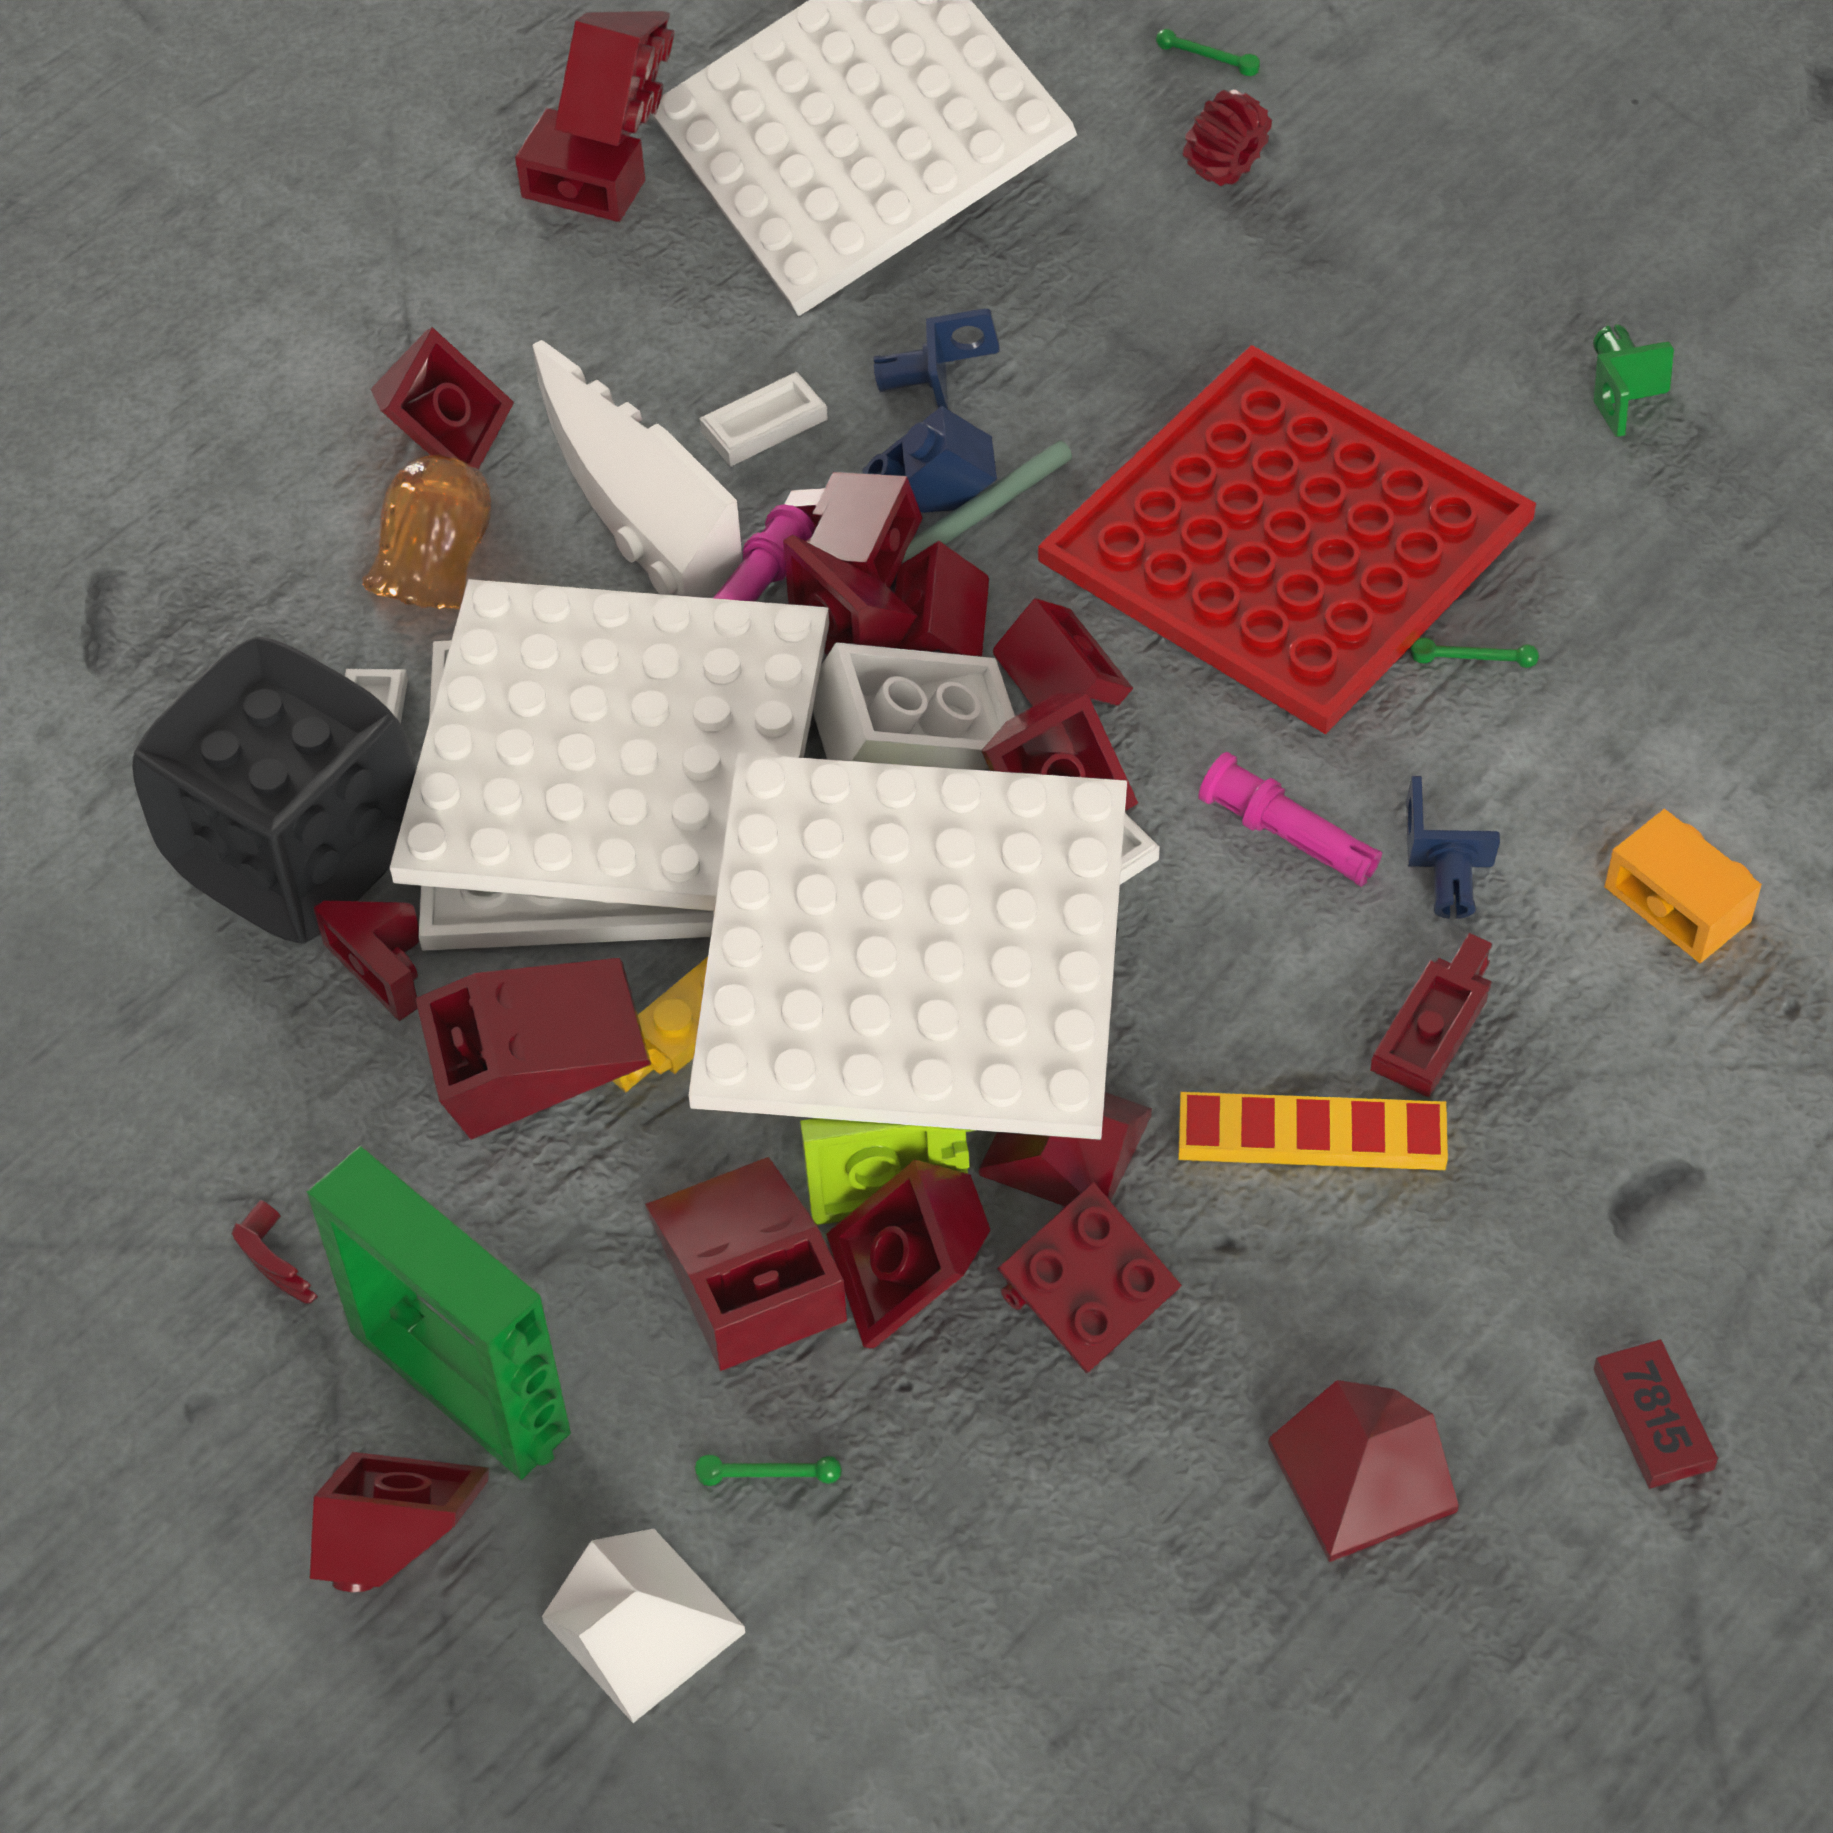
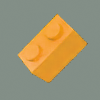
[1604,808,1762,963]

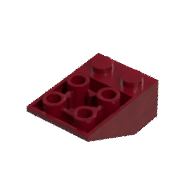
[554,11,675,146]
[415,958,651,1140]
[645,1157,847,1371]

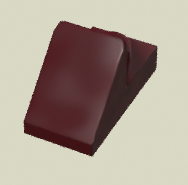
[314,901,420,1022]

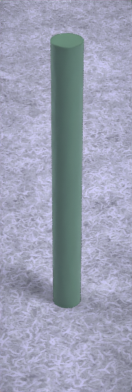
[894,440,1072,579]

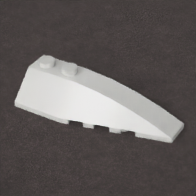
[533,340,743,598]

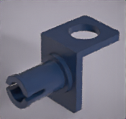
[873,308,1000,409]
[1406,776,1500,919]

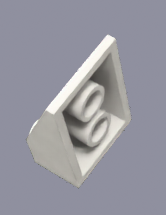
[813,643,1015,770]

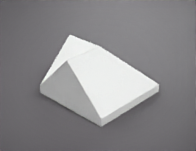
[542,1529,745,1723]

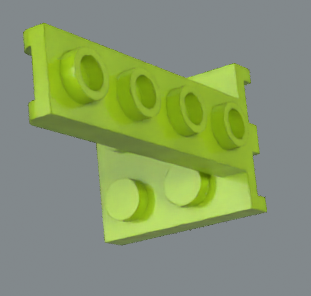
[800,1118,975,1225]

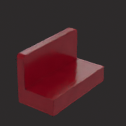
[895,541,989,657]
[993,598,1133,706]

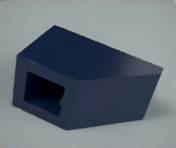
[862,406,997,513]

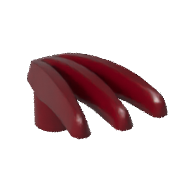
[231,1200,318,1304]

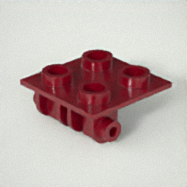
[997,1182,1182,1373]

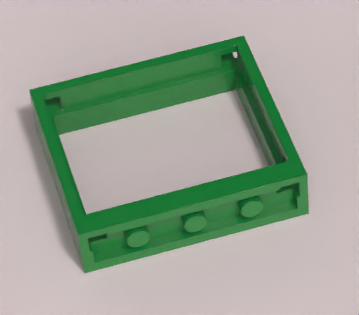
[307,1146,571,1480]

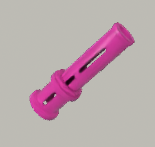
[713,504,815,602]
[1198,752,1382,887]

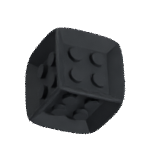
[132,636,416,944]

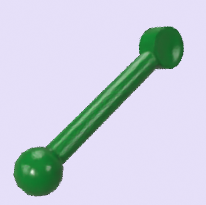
[1156,29,1260,76]
[1411,637,1539,668]
[695,1454,842,1486]

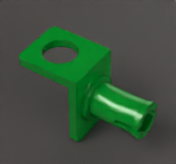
[1593,324,1674,437]

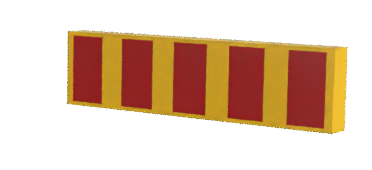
[1178,1092,1448,1170]

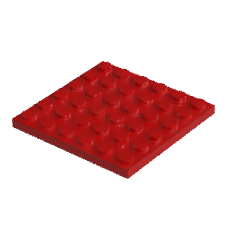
[1038,345,1536,735]

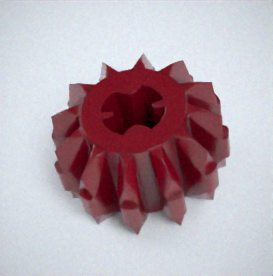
[1183,89,1272,186]

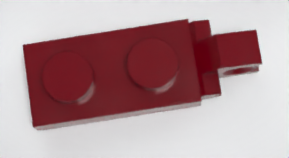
[1370,933,1493,1098]

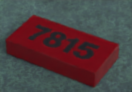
[1594,1339,1718,1489]

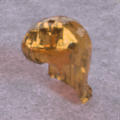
[362,455,491,609]

